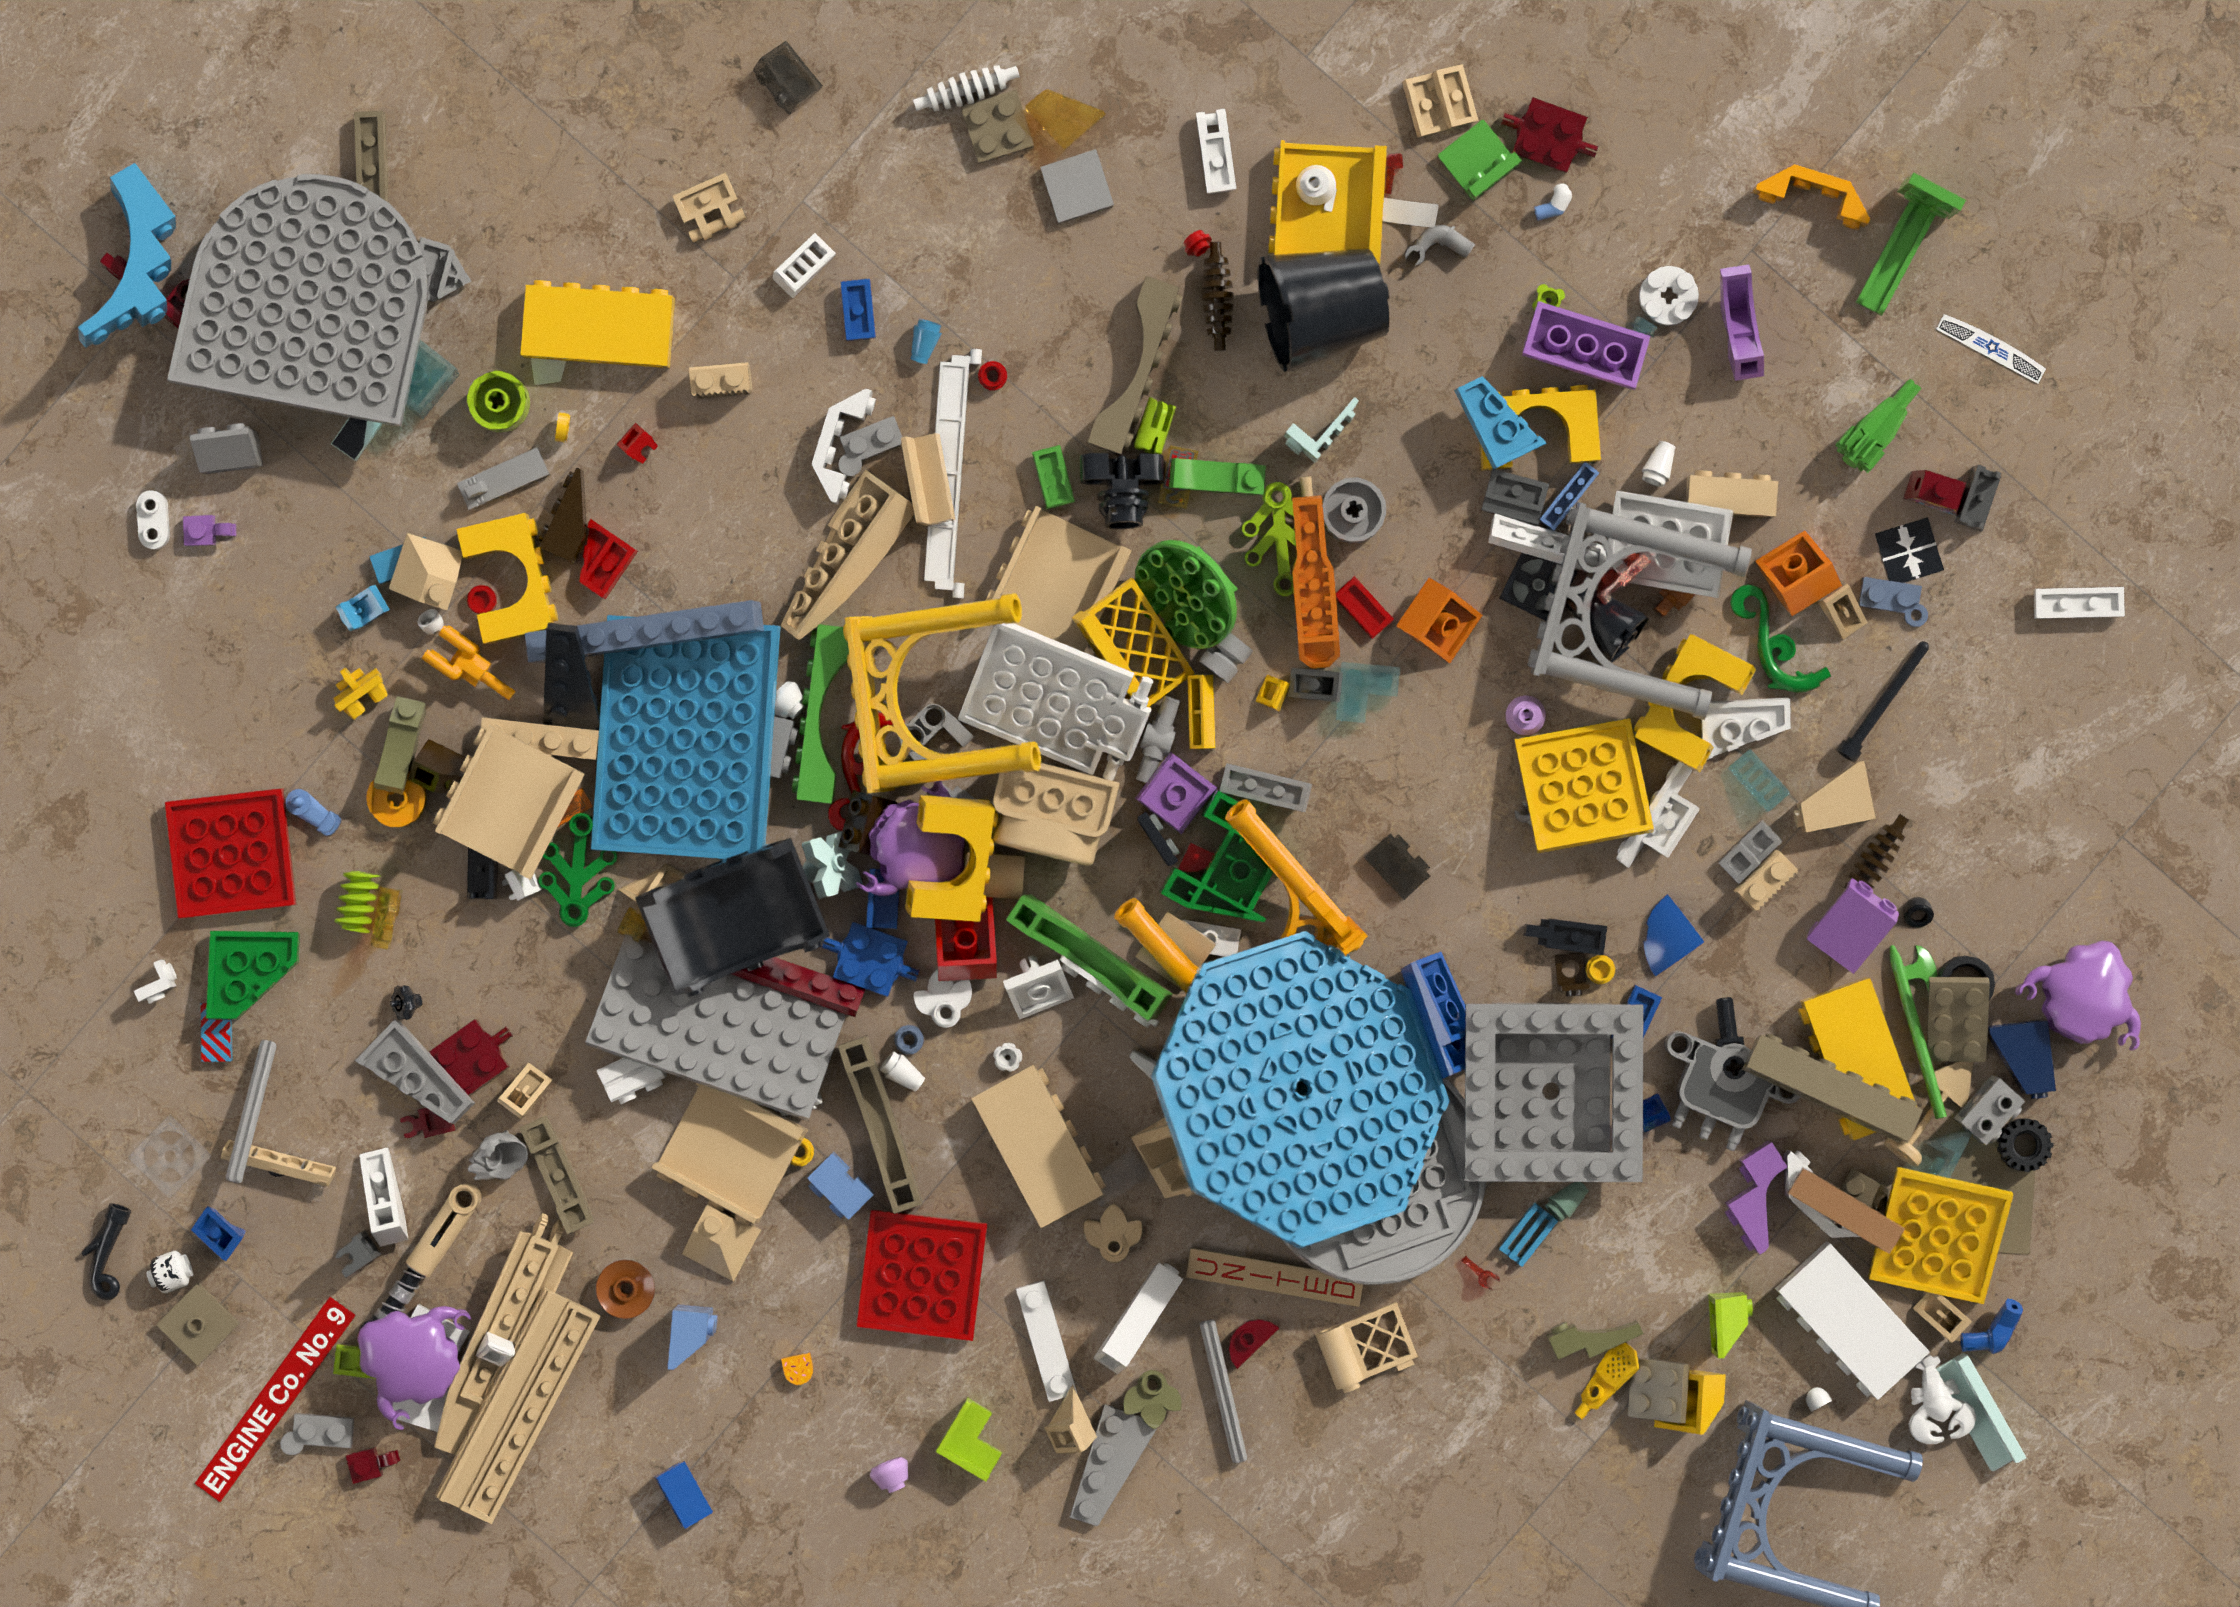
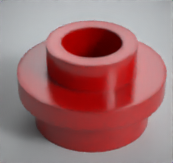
[1183,230,1212,257]
[978,361,1007,391]

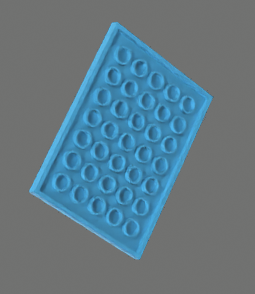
[591,615,781,859]

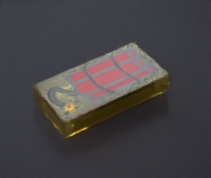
[1158,445,1199,509]

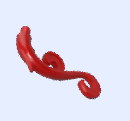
[828,712,905,831]

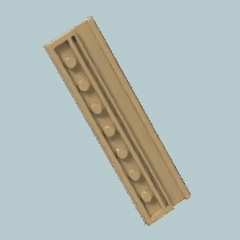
[435,1287,601,1524]

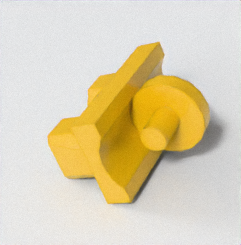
[333,668,388,720]

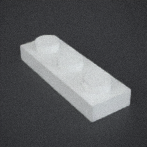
[2034,587,2125,619]

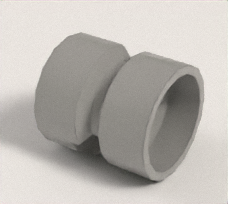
[1199,633,1253,683]

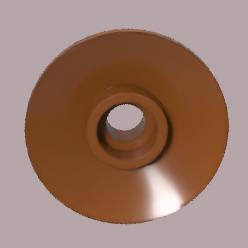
[596,1260,655,1319]

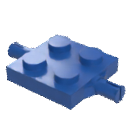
[822,922,920,997]

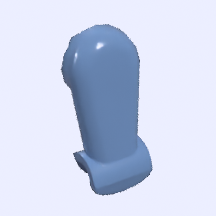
[286,789,341,836]

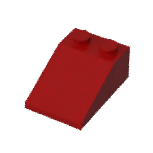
[935,897,997,981]

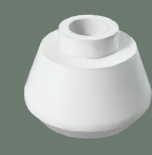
[1296,165,1336,205]
[775,681,805,719]

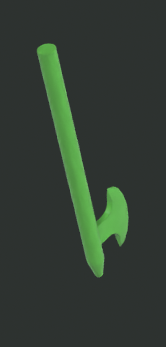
[1890,945,1947,1119]

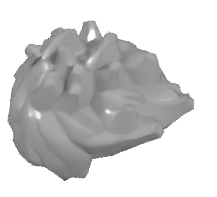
[468,1130,528,1180]

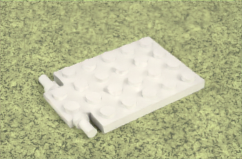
[957,623,1153,781]

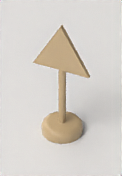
[1884,1062,1973,1167]

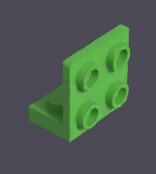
[1438,120,1522,201]

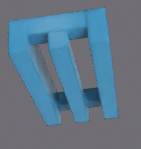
[1498,1202,1558,1267]

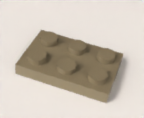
[1927,977,1990,1062]

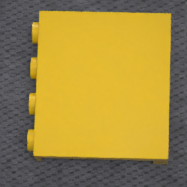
[1268,140,1387,265]

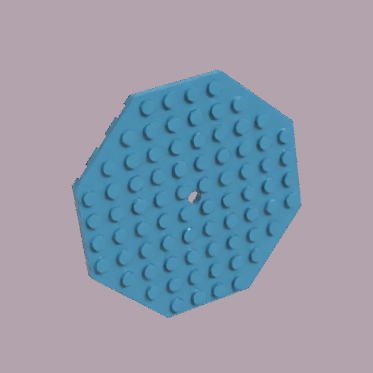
[1151,931,1450,1249]

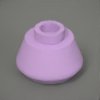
[1505,695,1546,736]
[870,1457,908,1493]

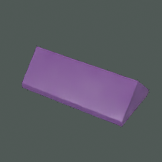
[1522,301,1651,390]

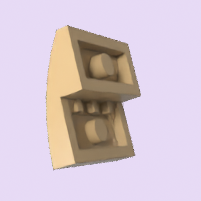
[1402,64,1478,138]
[1135,910,1216,989]

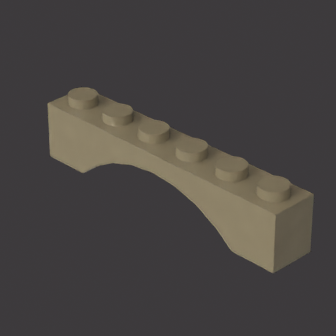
[1087,276,1183,456]
[838,1035,923,1214]

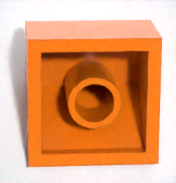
[1755,530,1842,616]
[1396,578,1483,663]

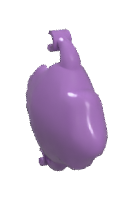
[856,781,965,896]
[2015,940,2141,1050]
[357,1306,471,1430]

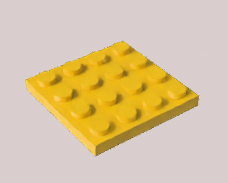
[1514,718,1654,854]
[1868,1167,2013,1304]

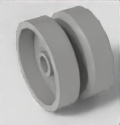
[1322,477,1386,544]

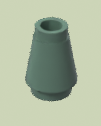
[1545,1182,1589,1222]

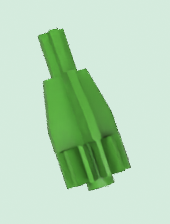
[1835,379,1921,473]

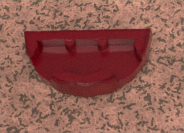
[1229,1319,1279,1369]

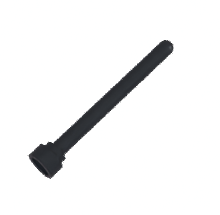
[1836,641,1929,763]

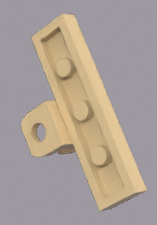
[481,718,599,760]

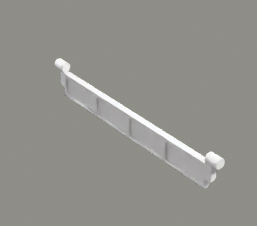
[924,349,982,598]

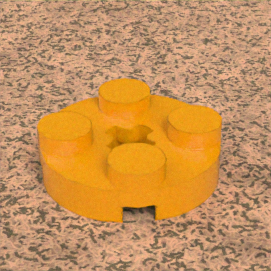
[366,773,427,827]

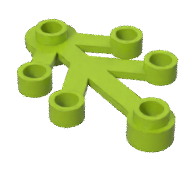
[1242,482,1296,596]

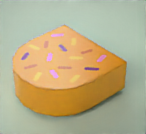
[781,1352,813,1385]

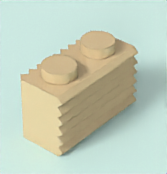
[689,362,753,400]
[1733,850,1798,910]

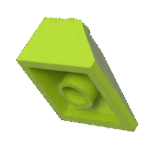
[1708,1292,1753,1359]

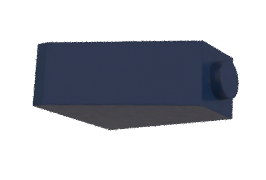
[1987,1020,2056,1099]

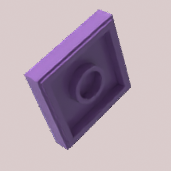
[1135,752,1217,834]

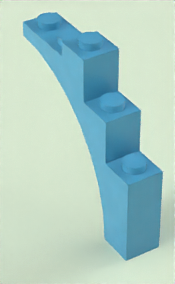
[78,163,176,348]

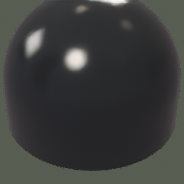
[1903,897,1934,927]

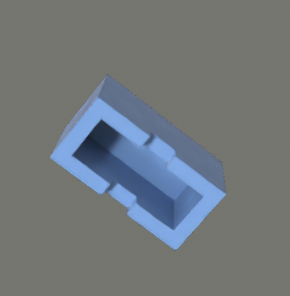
[807,1151,875,1220]

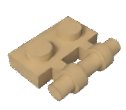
[672,172,746,242]

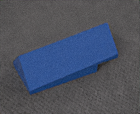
[1400,952,1465,1079]

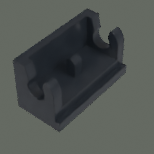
[467,847,498,899]

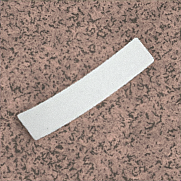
[1324,189,1438,227]

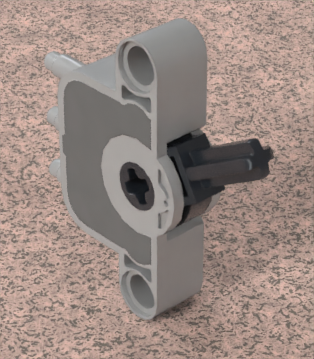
[1664,997,1800,1151]

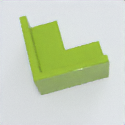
[936,1397,1002,1482]

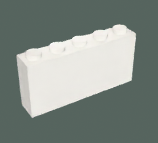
[1775,1241,1930,1400]

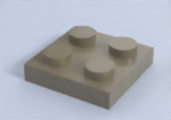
[961,89,1034,164]
[1628,1357,1689,1423]

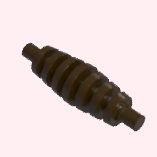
[1202,242,1234,351]
[1843,814,1909,889]

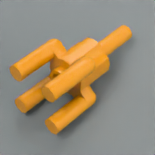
[421,625,516,701]

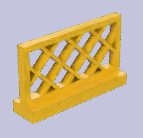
[1072,578,1194,708]

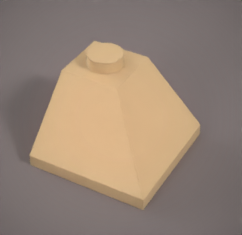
[389,533,462,610]
[682,1204,761,1282]

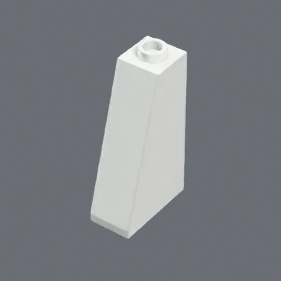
[1093,1263,1183,1374]

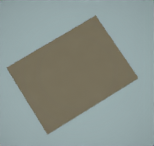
[1950,1135,2036,1255]

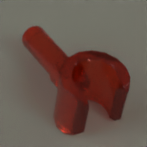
[1384,153,1403,194]
[1461,1256,1500,1290]

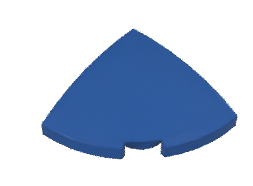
[1643,894,1704,976]

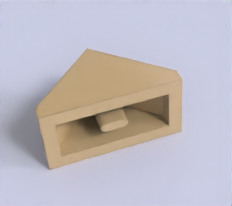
[1817,584,1867,640]
[497,1063,552,1119]
[1913,1292,1972,1343]

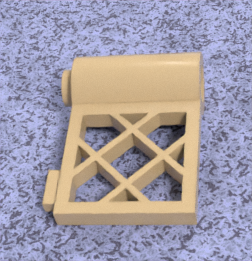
[1315,1302,1418,1393]

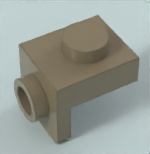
[1840,1168,1889,1212]

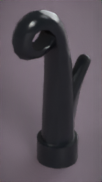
[81,1203,131,1301]

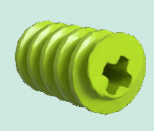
[334,870,380,933]

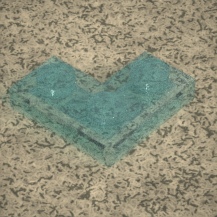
[1335,662,1400,723]

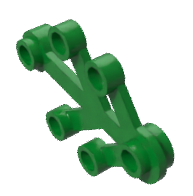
[538,813,618,927]

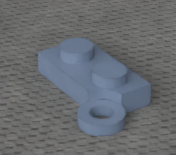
[1858,577,1928,627]

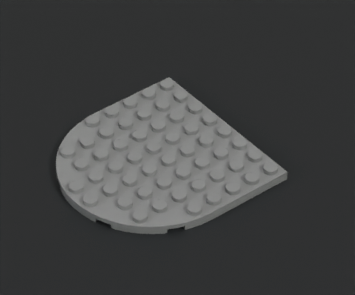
[167,174,429,427]

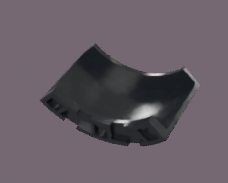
[635,838,830,997]

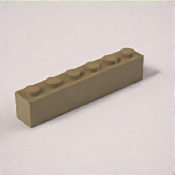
[1742,1033,1923,1145]

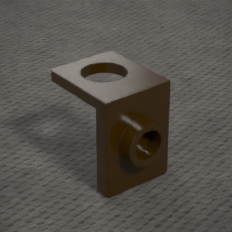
[1555,953,1590,996]

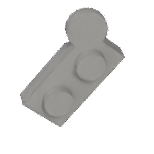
[838,416,902,477]
[280,1413,354,1455]

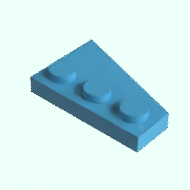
[1454,376,1547,470]

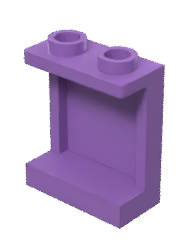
[1807,878,1899,974]

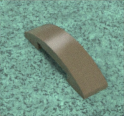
[520,1115,595,1235]

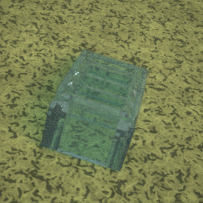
[1728,749,1790,812]

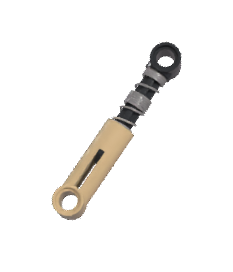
[360,1183,481,1329]

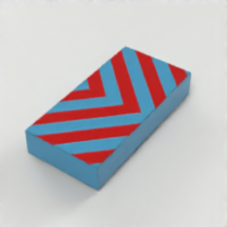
[200,1003,233,1062]

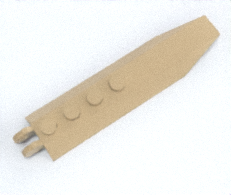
[434,1213,573,1455]

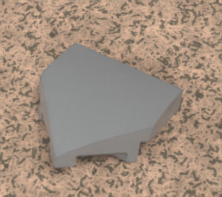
[418,237,471,302]

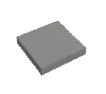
[1040,149,1114,224]

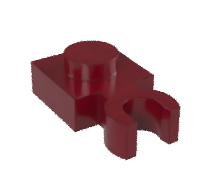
[400,1108,456,1138]

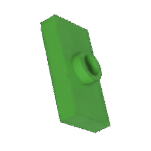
[1032,445,1075,509]

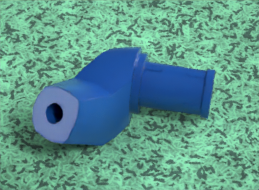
[1960,1298,2023,1354]

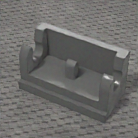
[1954,465,2001,532]
[336,1230,381,1278]

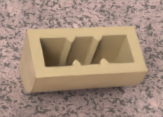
[965,852,1025,899]

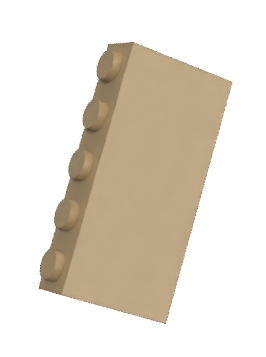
[971,1065,1106,1229]

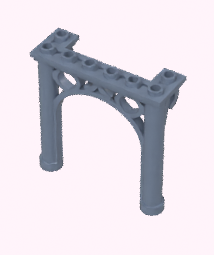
[1694,1400,1923,1607]

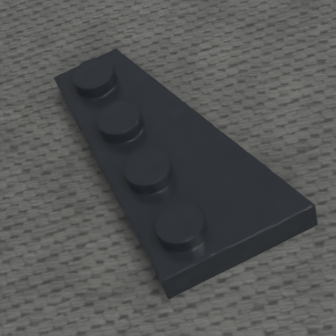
[543,622,600,731]

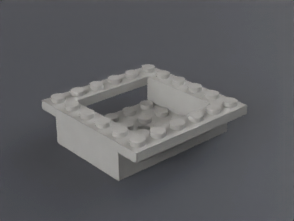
[1464,1002,1643,1182]

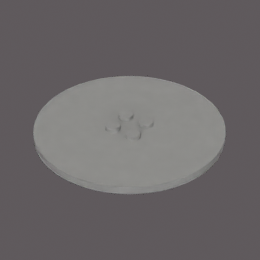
[1283,1078,1486,1285]

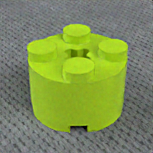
[467,371,530,432]

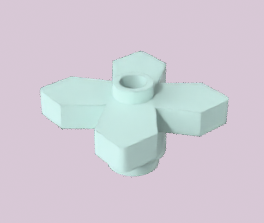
[802,831,863,899]

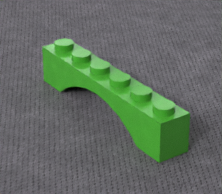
[792,624,849,804]
[1006,894,1173,1021]

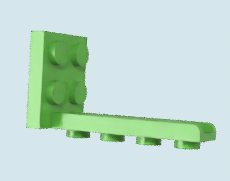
[1856,173,1966,316]

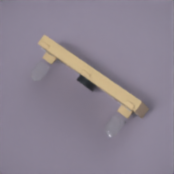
[221,1139,336,1203]

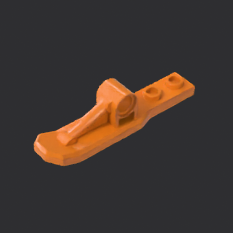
[1292,495,1340,669]

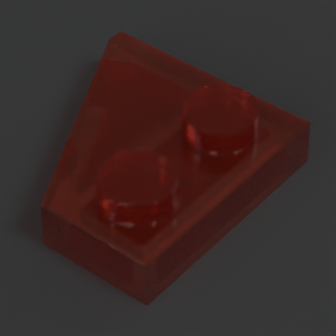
[1597,552,1652,605]

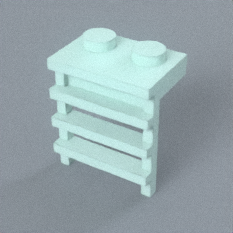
[1284,397,1359,463]

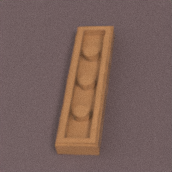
[1787,1167,1905,1254]

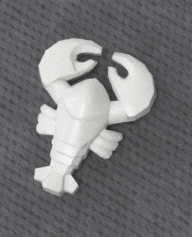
[1908,1355,1976,1444]

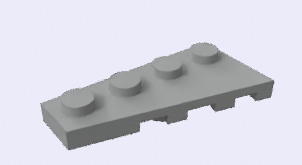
[355,1019,475,1124]
[1070,1404,1157,1526]

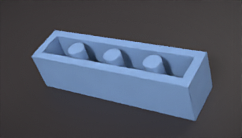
[1539,462,1599,531]

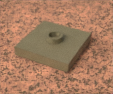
[156,1282,240,1366]

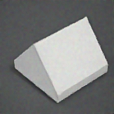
[476,1332,515,1367]

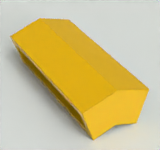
[1187,675,1215,749]

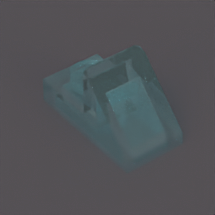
[1923,1129,1972,1178]

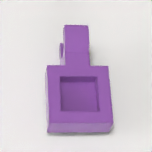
[183,515,236,546]

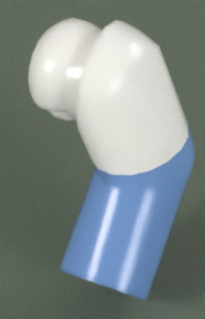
[1534,184,1572,221]

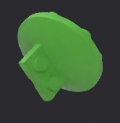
[1135,540,1238,649]

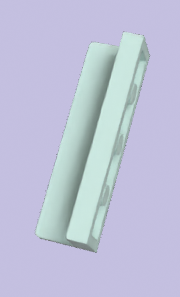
[1936,1353,2027,1471]

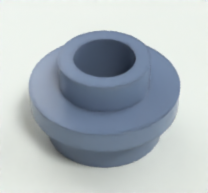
[894,1025,924,1055]

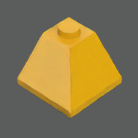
[1654,1370,1726,1435]

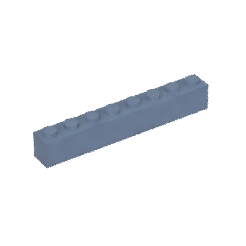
[525,600,764,664]

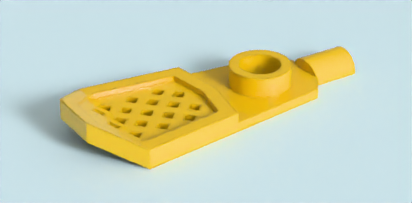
[1574,1342,1639,1420]

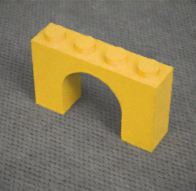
[1479,385,1601,471]
[456,513,558,644]
[1634,633,1756,773]
[905,795,998,922]

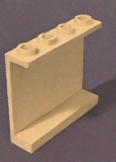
[986,506,1132,653]
[433,725,585,880]
[652,1083,808,1226]

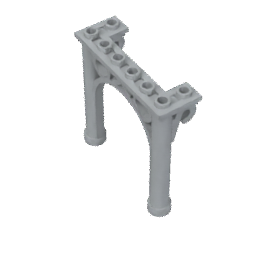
[1527,502,1752,720]

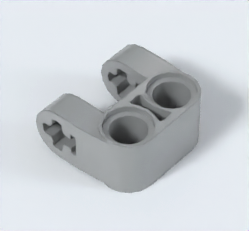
[899,704,974,761]

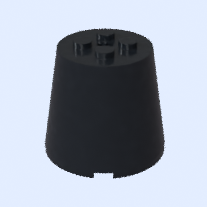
[1257,249,1390,372]

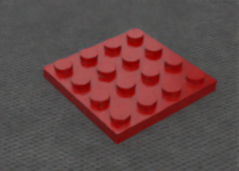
[165,788,297,918]
[856,1209,988,1341]

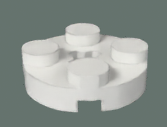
[1639,266,1699,326]

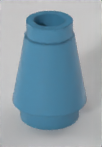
[910,319,942,364]

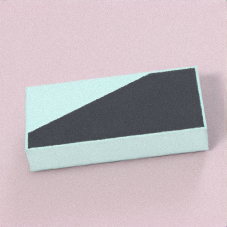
[331,417,382,461]

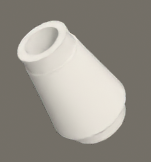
[1642,441,1676,487]
[880,1051,925,1092]

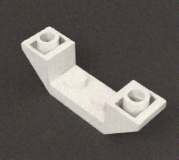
[812,389,876,504]
[1784,1150,1860,1238]

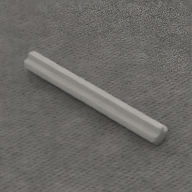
[226,1040,277,1183]
[1200,1319,1247,1463]

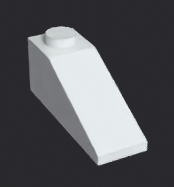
[359,1147,409,1247]

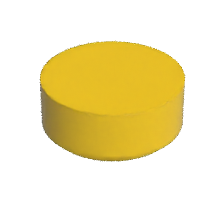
[555,412,571,443]

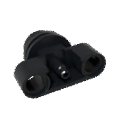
[1080,453,1164,529]

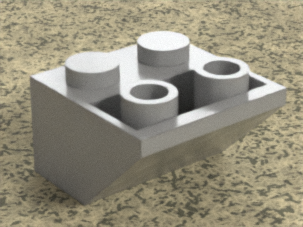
[189,423,263,474]

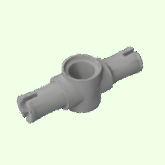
[1136,696,1180,783]

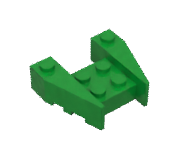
[1159,790,1273,922]

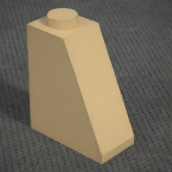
[1794,761,1876,832]

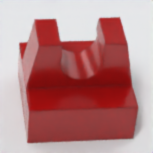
[616,422,658,464]

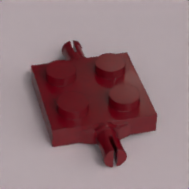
[1501,97,1599,173]
[429,1019,513,1096]

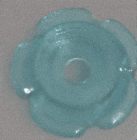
[1630,315,1658,338]

